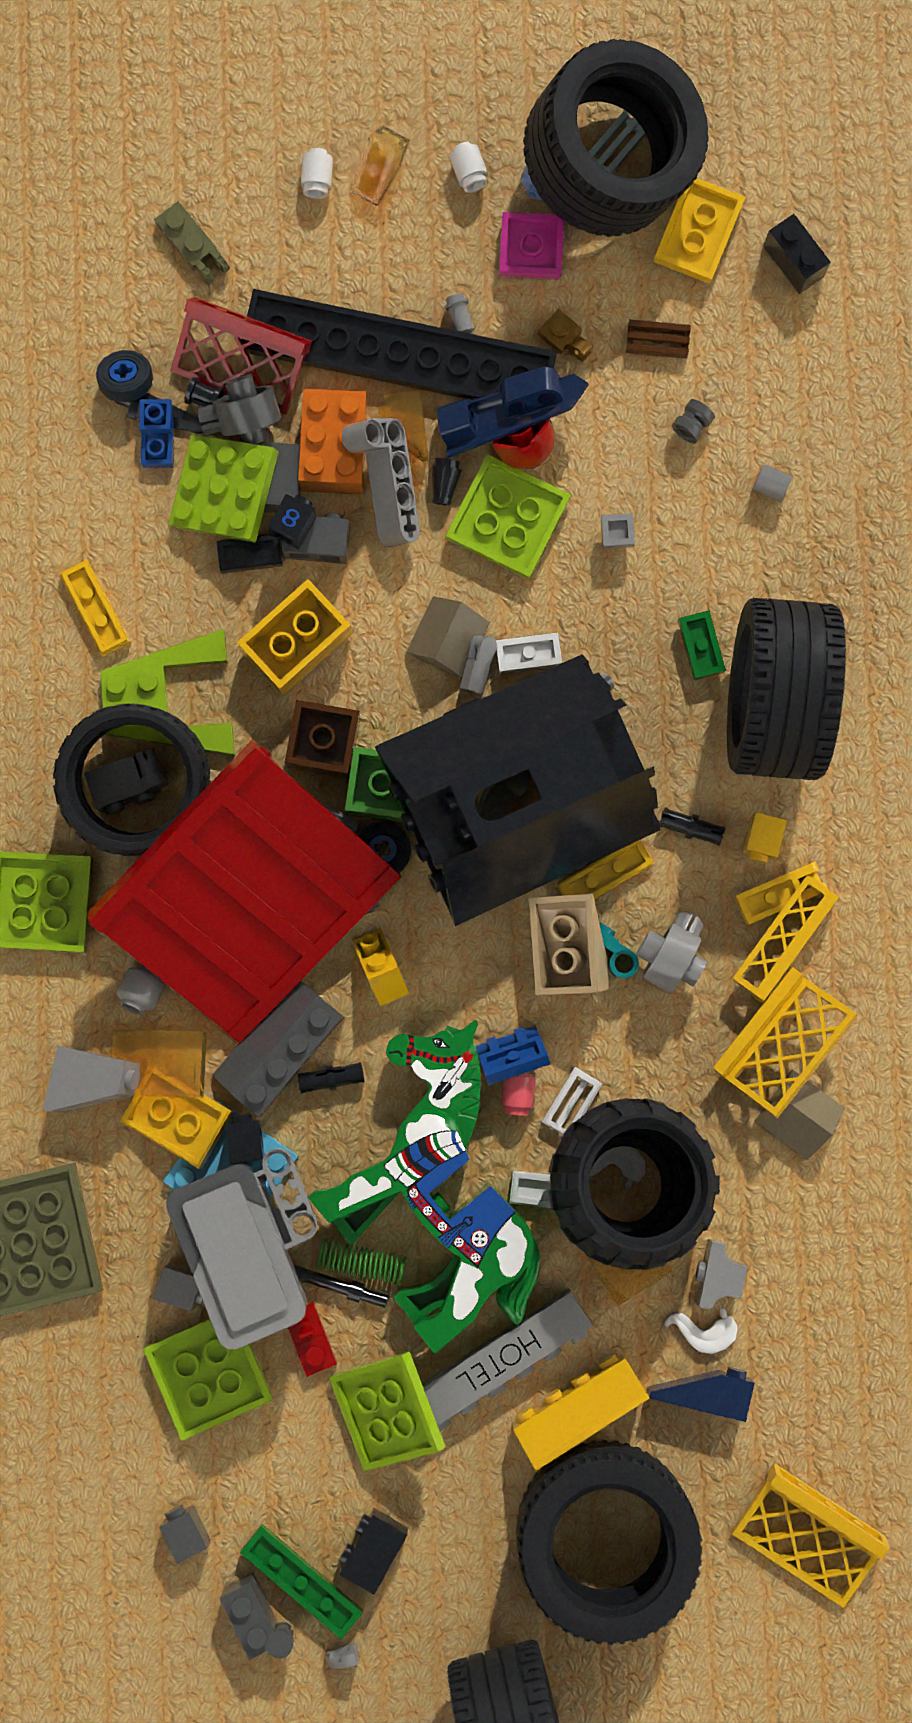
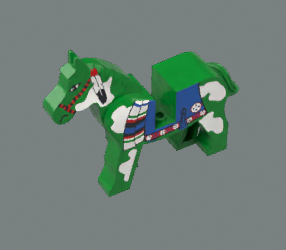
[308,1020,540,1354]

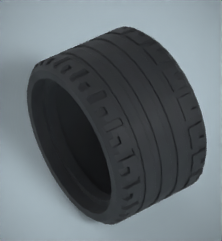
[53,704,211,856]

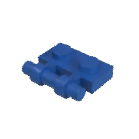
[476,1026,550,1085]

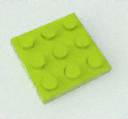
[168,434,279,543]
[445,454,571,580]
[0,851,93,953]
[143,1318,273,1441]
[329,1351,446,1471]

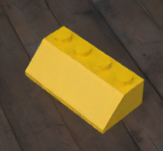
[512,1353,650,1471]

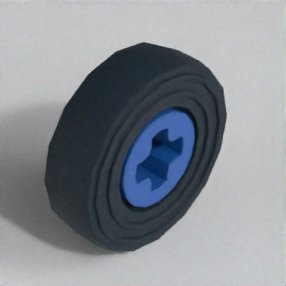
[96,350,153,402]
[358,821,411,873]

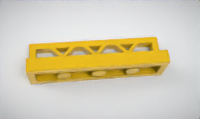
[732,875,839,1004]

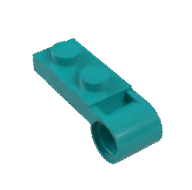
[599,922,639,978]

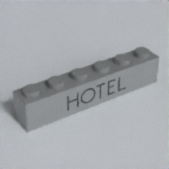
[422,1288,592,1431]

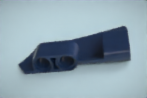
[437,367,589,458]

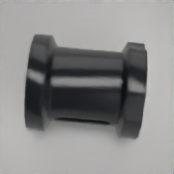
[184,377,224,407]

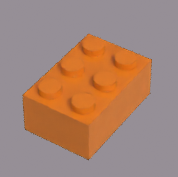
[298,389,368,494]

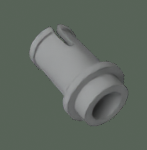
[445,293,475,334]

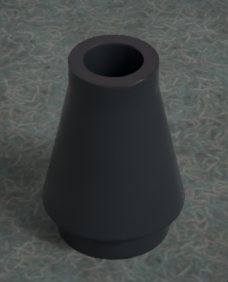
[431,458,462,506]

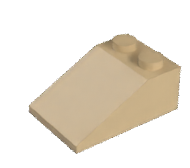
[529,894,609,995]

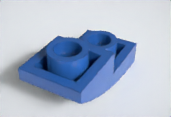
[139,399,174,468]

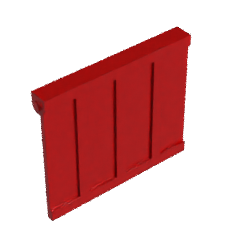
[87,740,402,1044]

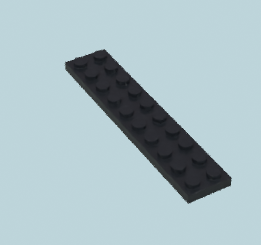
[241,289,557,400]

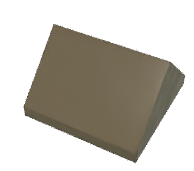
[406,596,490,679]
[755,1069,845,1160]

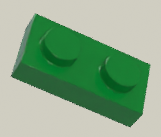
[678,610,726,680]

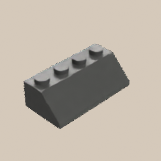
[213,981,344,1117]

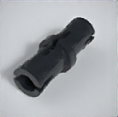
[659,807,726,846]
[298,1062,365,1094]

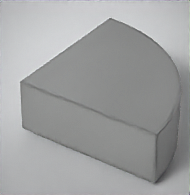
[325,1642,360,1669]

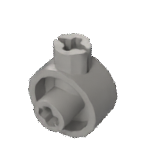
[636,912,707,994]

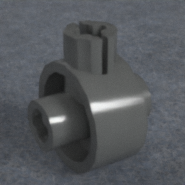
[198,375,282,444]

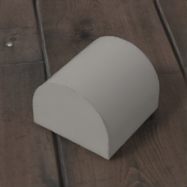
[752,465,792,502]

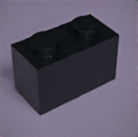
[763,214,831,294]
[338,1508,408,1595]

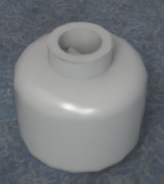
[116,965,165,1015]

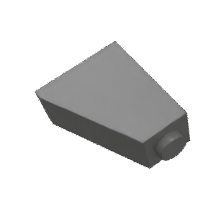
[43,1046,141,1113]

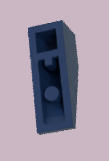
[646,1367,755,1422]

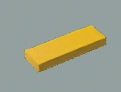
[59,559,131,657]
[556,840,654,900]

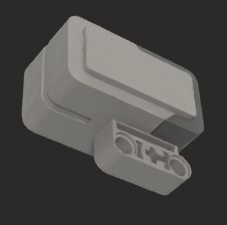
[166,1148,318,1350]

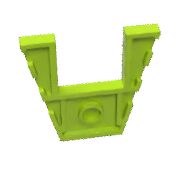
[100,629,235,756]

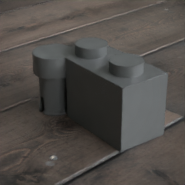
[84,748,169,815]
[220,1572,294,1660]

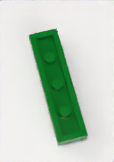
[240,1524,363,1640]

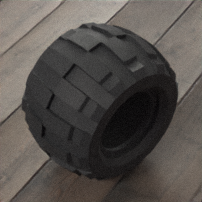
[548,1098,720,1270]

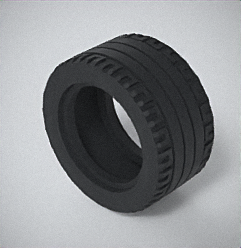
[523,39,709,237]
[727,598,846,780]
[516,1440,703,1645]
[447,1639,560,1723]

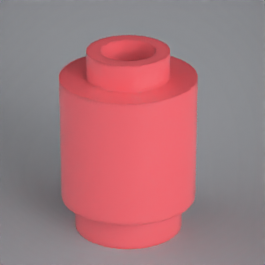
[501,1072,536,1116]

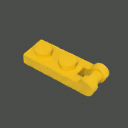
[734,861,828,926]

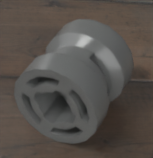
[672,399,715,444]

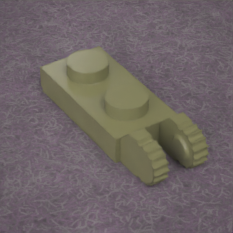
[154,201,230,285]

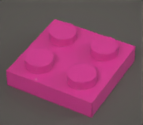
[499,212,564,279]

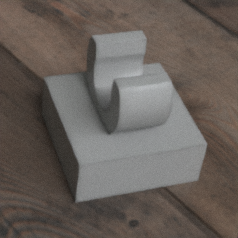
[600,513,635,549]

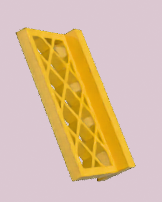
[713,967,858,1118]
[732,1463,889,1608]

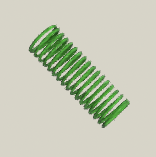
[317,1239,406,1286]

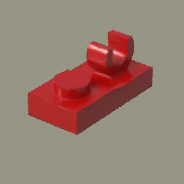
[287,1301,338,1377]

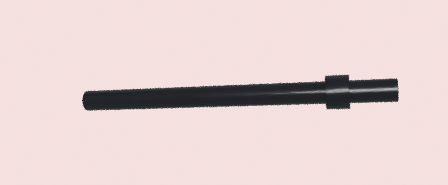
[293,1264,389,1308]

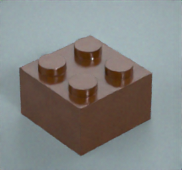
[285,700,361,779]

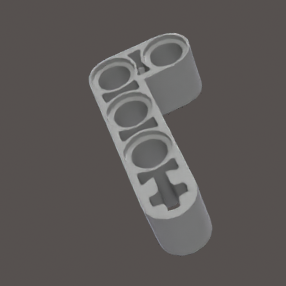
[342,418,419,547]

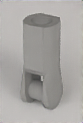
[460,635,497,694]

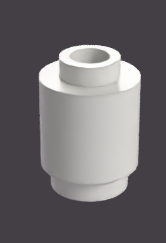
[449,142,488,193]
[301,148,333,199]

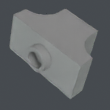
[695,1239,748,1310]

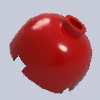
[493,419,555,469]

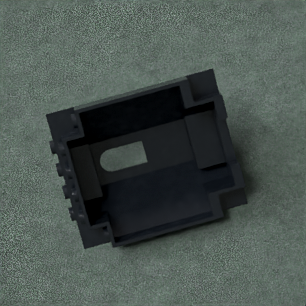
[375,654,660,926]

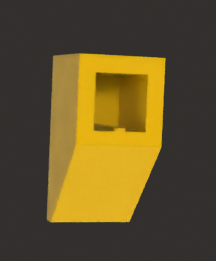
[352,928,410,1007]

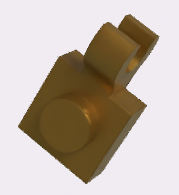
[538,309,592,362]

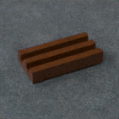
[626,319,691,359]

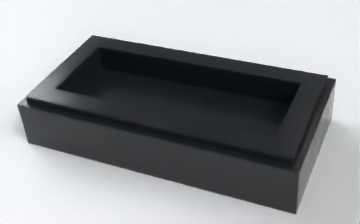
[216,534,283,574]

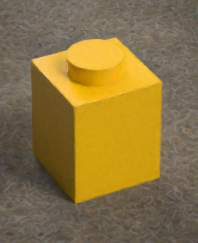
[742,812,787,864]

